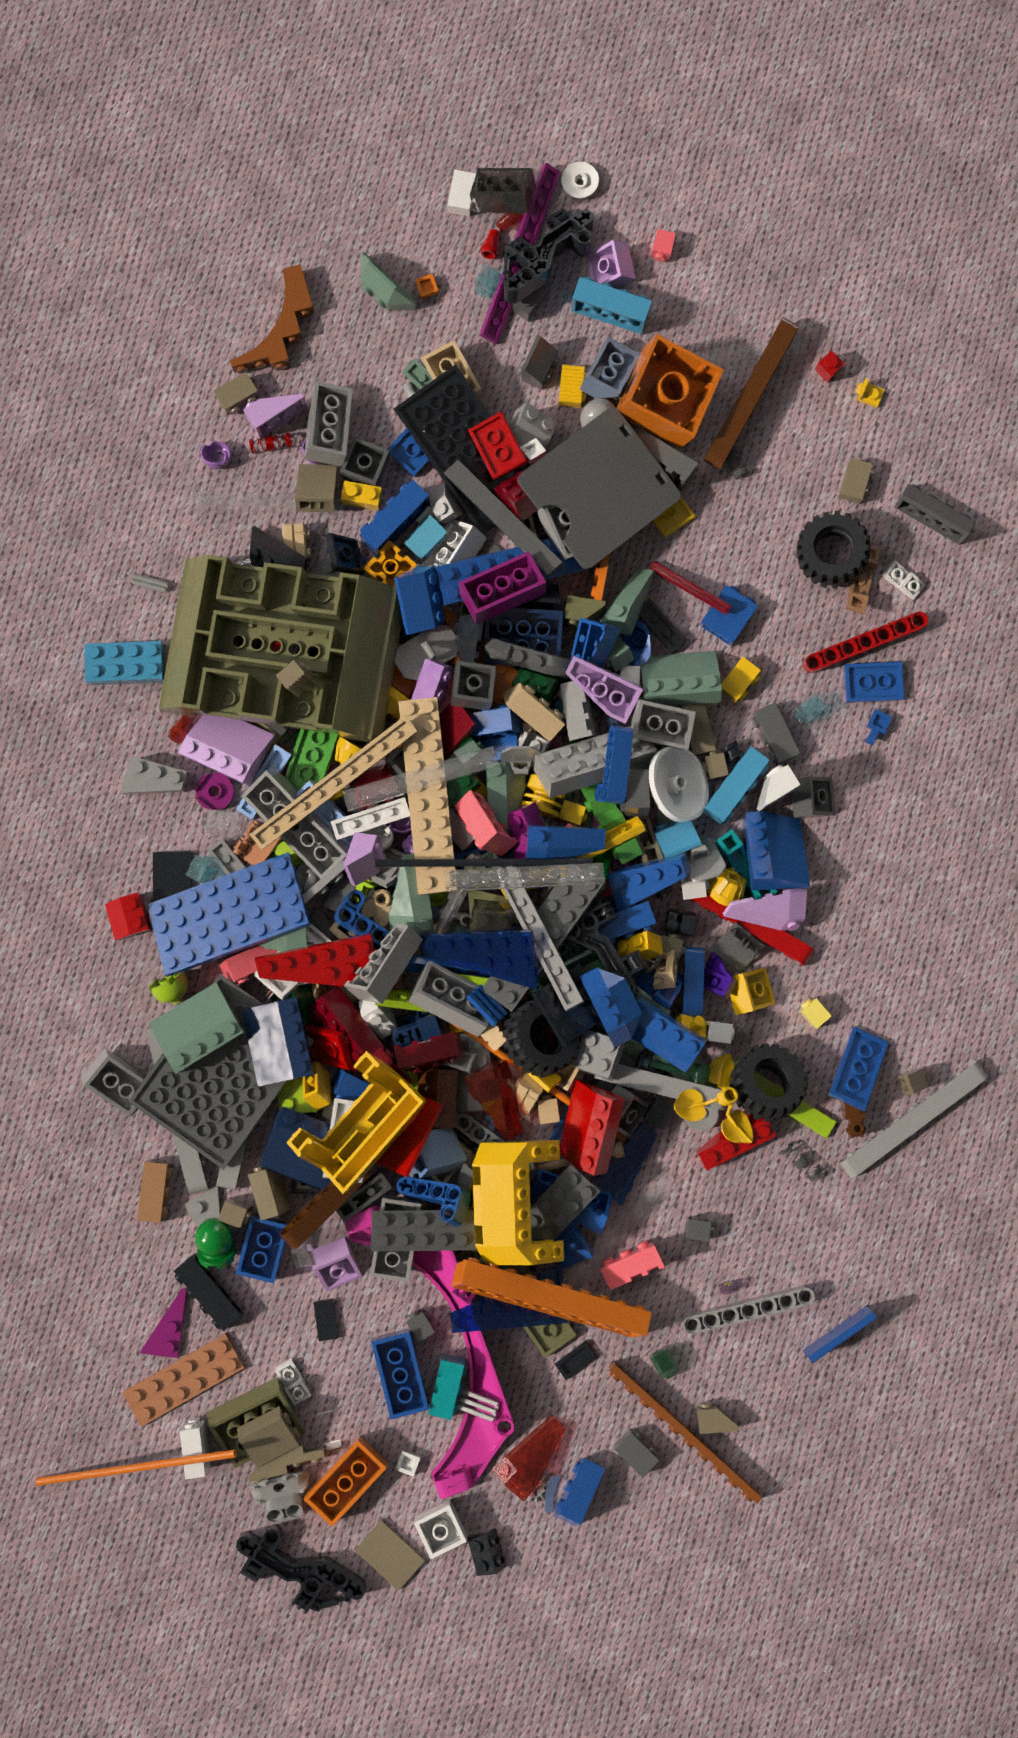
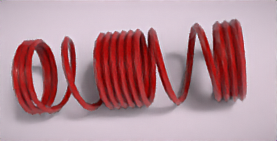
[249,432,292,454]

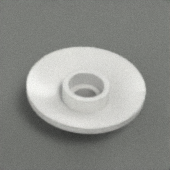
[561,162,599,199]

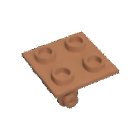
[233,820,281,865]

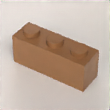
[137,1160,173,1223]

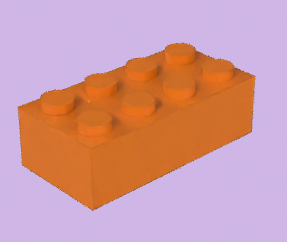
[303,1436,388,1527]

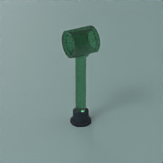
[636,1053,712,1086]

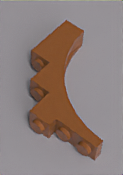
[230,264,314,374]

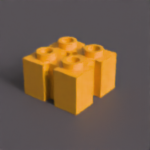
[364,540,418,587]

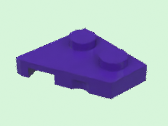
[703,952,737,999]

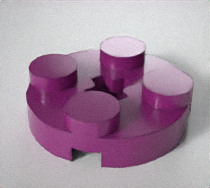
[195,773,234,811]

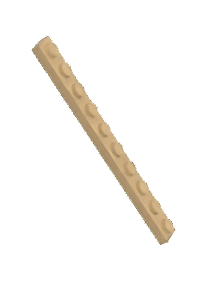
[250,715,418,850]

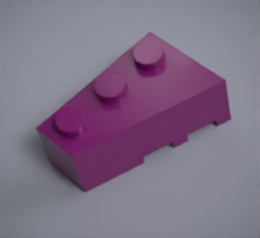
[508,802,544,871]

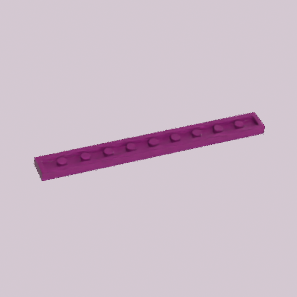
[479,163,561,344]

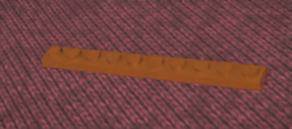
[609,1361,762,1504]

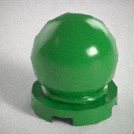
[195,1218,237,1269]

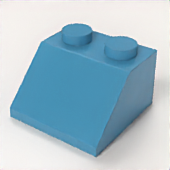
[653,820,702,858]

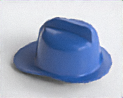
[621,620,652,666]

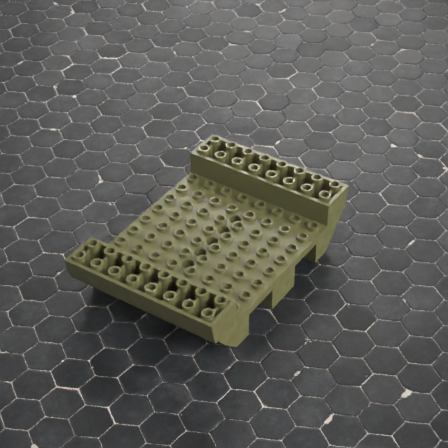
[159,555,403,742]

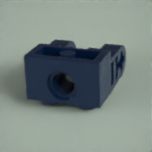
[392,1010,442,1047]

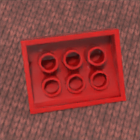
[559,1079,625,1176]
[375,1095,444,1178]

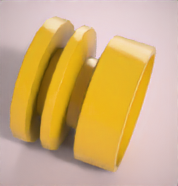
[520,774,567,818]

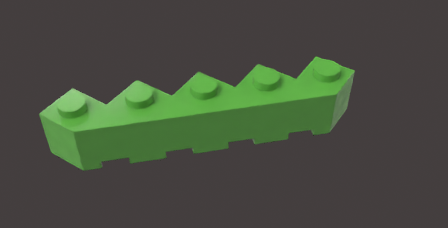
[562,740,643,864]

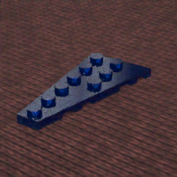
[420,930,540,990]
[450,1263,567,1333]

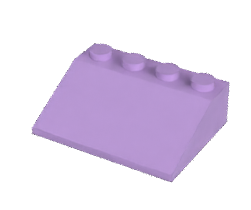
[178,715,275,787]

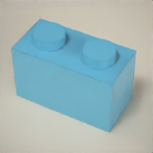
[403,514,447,559]

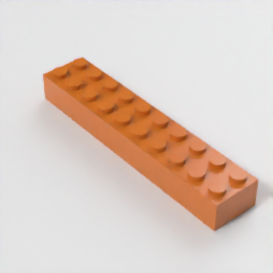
[451,1258,652,1338]

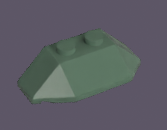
[360,251,417,311]

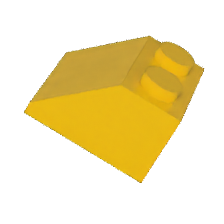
[730,967,776,1015]

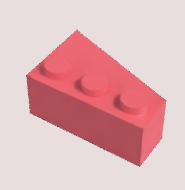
[454,790,518,856]
[599,1240,664,1290]

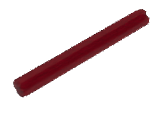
[650,561,732,615]

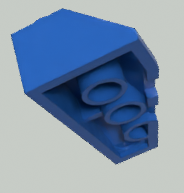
[526,825,606,858]

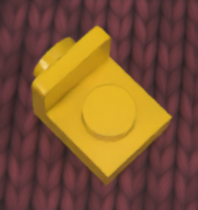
[855,378,885,408]

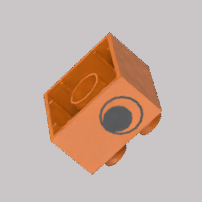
[617,334,724,449]

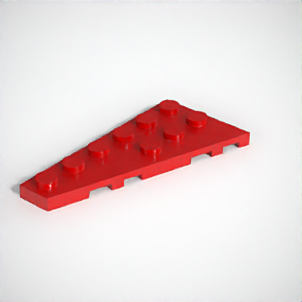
[255,933,375,987]

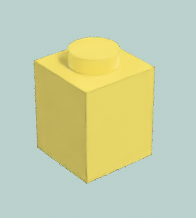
[800,998,831,1029]

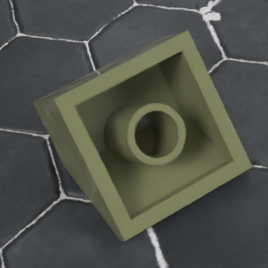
[563,595,606,630]

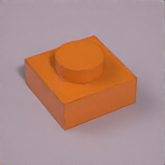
[415,274,439,299]

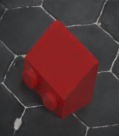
[105,892,152,941]

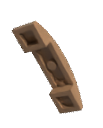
[846,545,881,615]

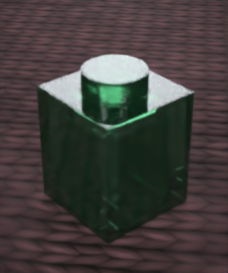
[649,1346,679,1379]

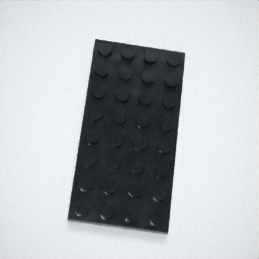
[393,364,520,535]

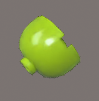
[148,971,189,1004]

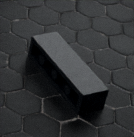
[174,1254,244,1331]

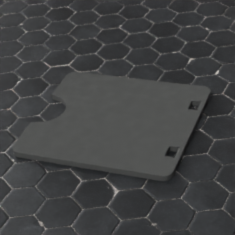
[518,407,680,569]

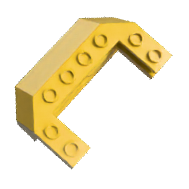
[287,1051,427,1194]
[472,1140,564,1265]

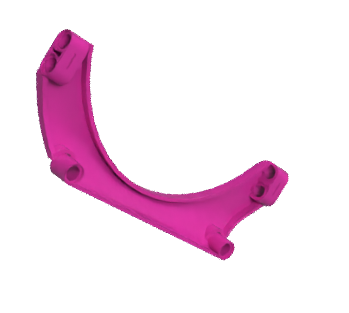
[344,1205,514,1499]

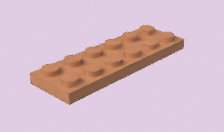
[122,1333,245,1427]

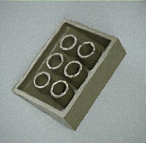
[207,1377,305,1468]

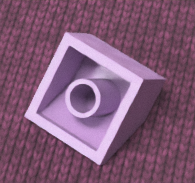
[586,240,636,287]
[343,832,386,886]
[309,1237,362,1292]

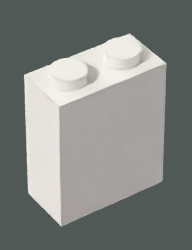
[180,1418,211,1479]

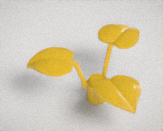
[674,1054,753,1143]

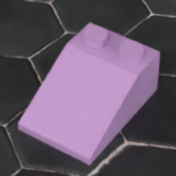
[243,394,307,439]

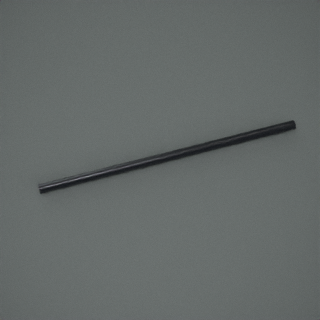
[375,858,593,867]

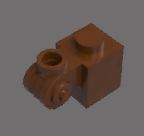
[840,1101,866,1138]

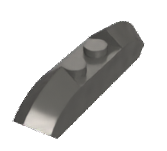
[480,636,571,679]

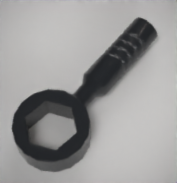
[453,1127,480,1154]

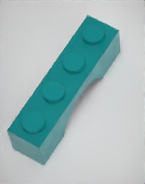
[714,829,778,900]

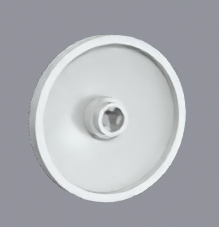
[648,746,709,822]

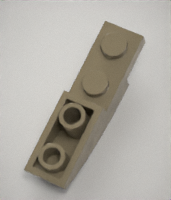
[248,1442,326,1483]

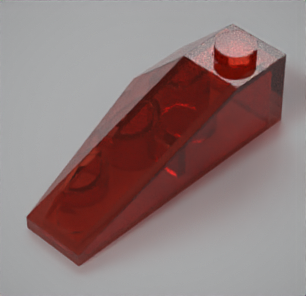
[464,1060,523,1141]
[491,1414,565,1501]

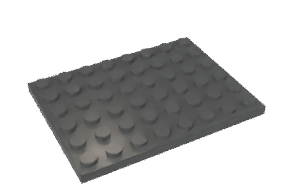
[128,974,315,1170]

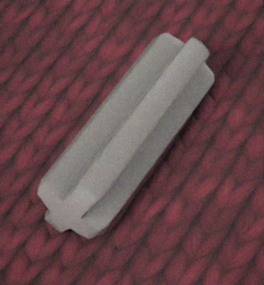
[132,574,169,593]

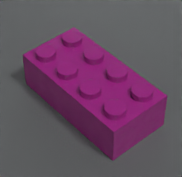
[459,551,546,625]

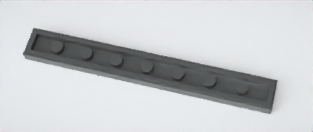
[444,460,563,577]

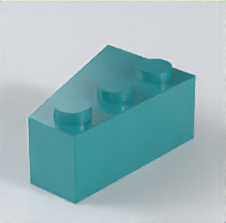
[428,1353,468,1420]

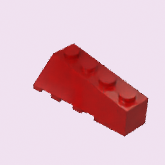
[696,1110,776,1171]

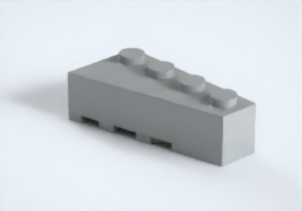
[344,924,423,1004]

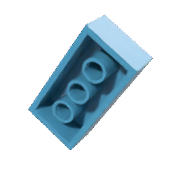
[571,277,652,335]
[84,641,165,685]
[703,746,769,825]

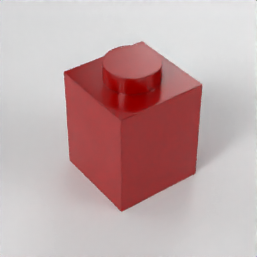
[815,350,845,383]

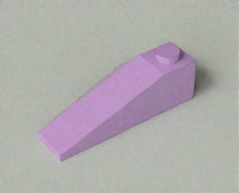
[565,656,643,724]
[723,888,807,931]

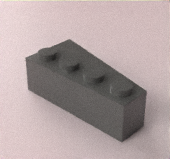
[626,425,698,491]

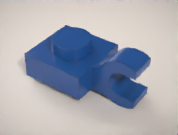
[865,709,892,745]

